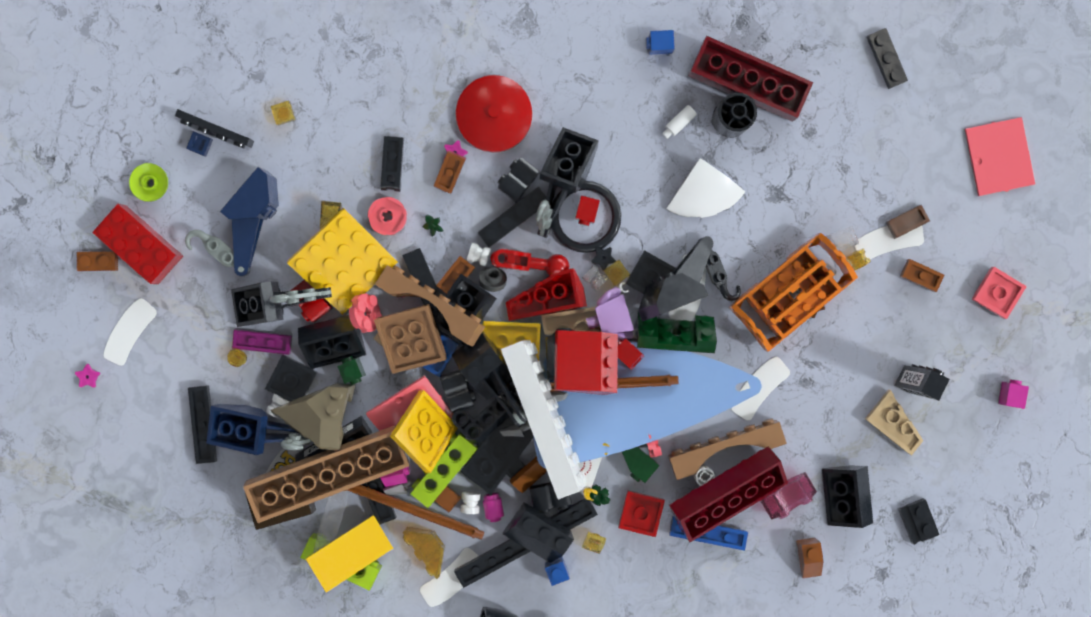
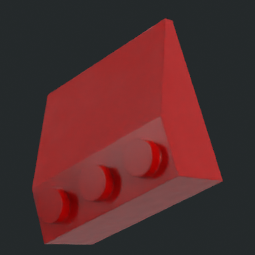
[554,330,618,395]

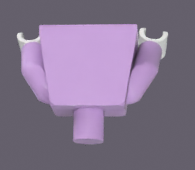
[586,282,638,341]

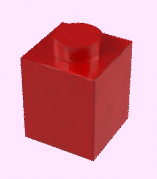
[575,195,600,226]
[618,338,645,370]

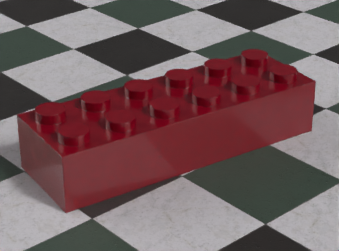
[688,35,814,122]
[669,446,788,543]

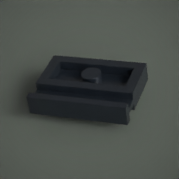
[898,498,940,545]

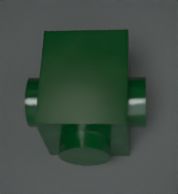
[337,356,366,385]

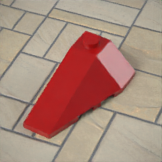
[506,268,587,321]

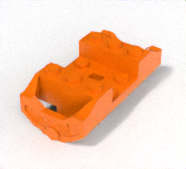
[729,233,858,352]

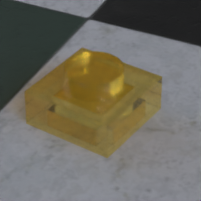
[270,100,296,126]
[603,260,630,286]
[582,532,606,554]

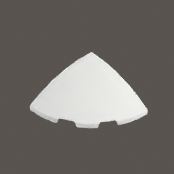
[666,158,745,218]

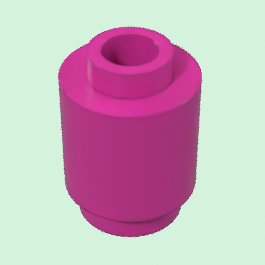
[482,493,504,522]

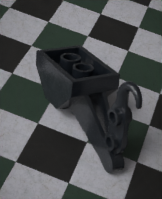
[638,236,741,321]

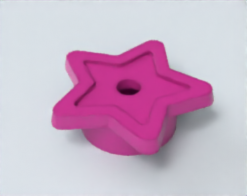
[444,140,468,159]
[75,364,100,388]

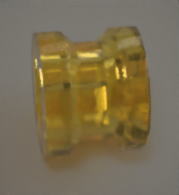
[846,248,871,270]

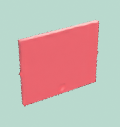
[965,117,1035,196]
[366,375,453,431]

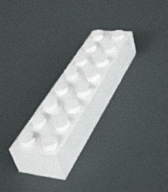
[501,340,587,499]

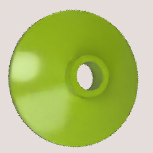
[129,163,168,202]

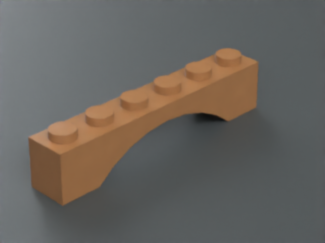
[375,265,485,346]
[668,418,787,480]

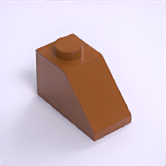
[796,538,824,578]

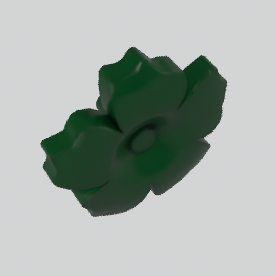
[590,484,611,506]

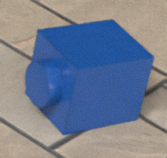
[646,30,675,55]
[545,556,570,586]

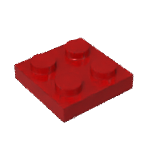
[618,490,665,537]

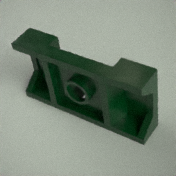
[636,312,717,354]

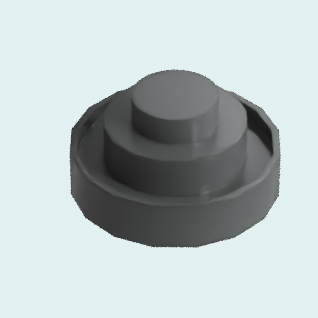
[479,266,507,292]

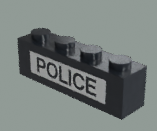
[894,364,950,401]
[295,416,372,462]

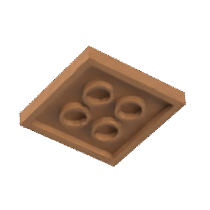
[374,304,447,374]

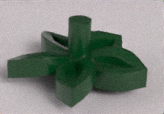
[422,214,444,237]

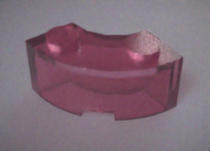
[761,472,817,520]

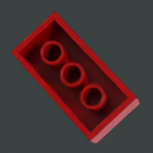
[92,204,183,285]

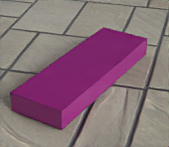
[232,329,292,355]

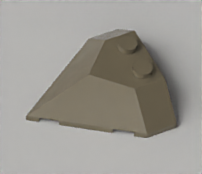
[271,383,355,450]

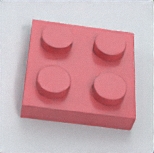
[972,267,1027,319]

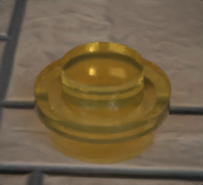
[227,349,247,367]

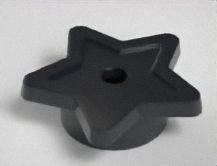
[591,247,616,271]

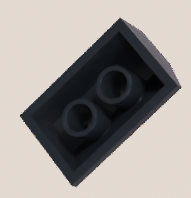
[433,274,497,345]
[298,315,366,369]
[822,465,873,528]
[503,502,574,563]

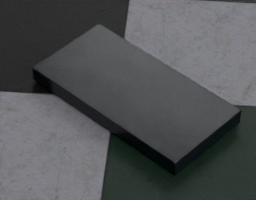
[460,416,534,495]

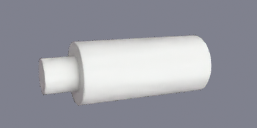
[662,105,697,139]

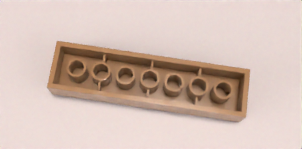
[243,425,409,523]

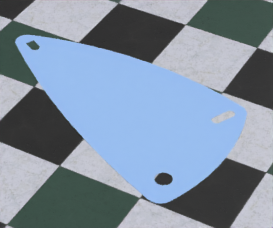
[533,341,762,468]

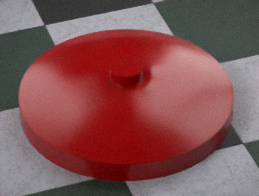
[456,75,532,153]

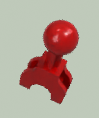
[490,249,570,278]

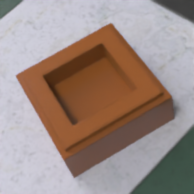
[435,485,461,513]

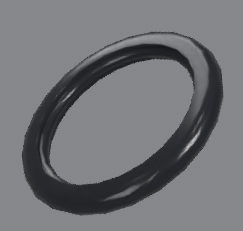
[551,181,622,253]

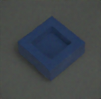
[186,131,213,157]

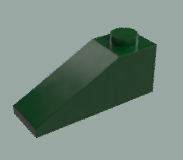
[622,447,660,483]

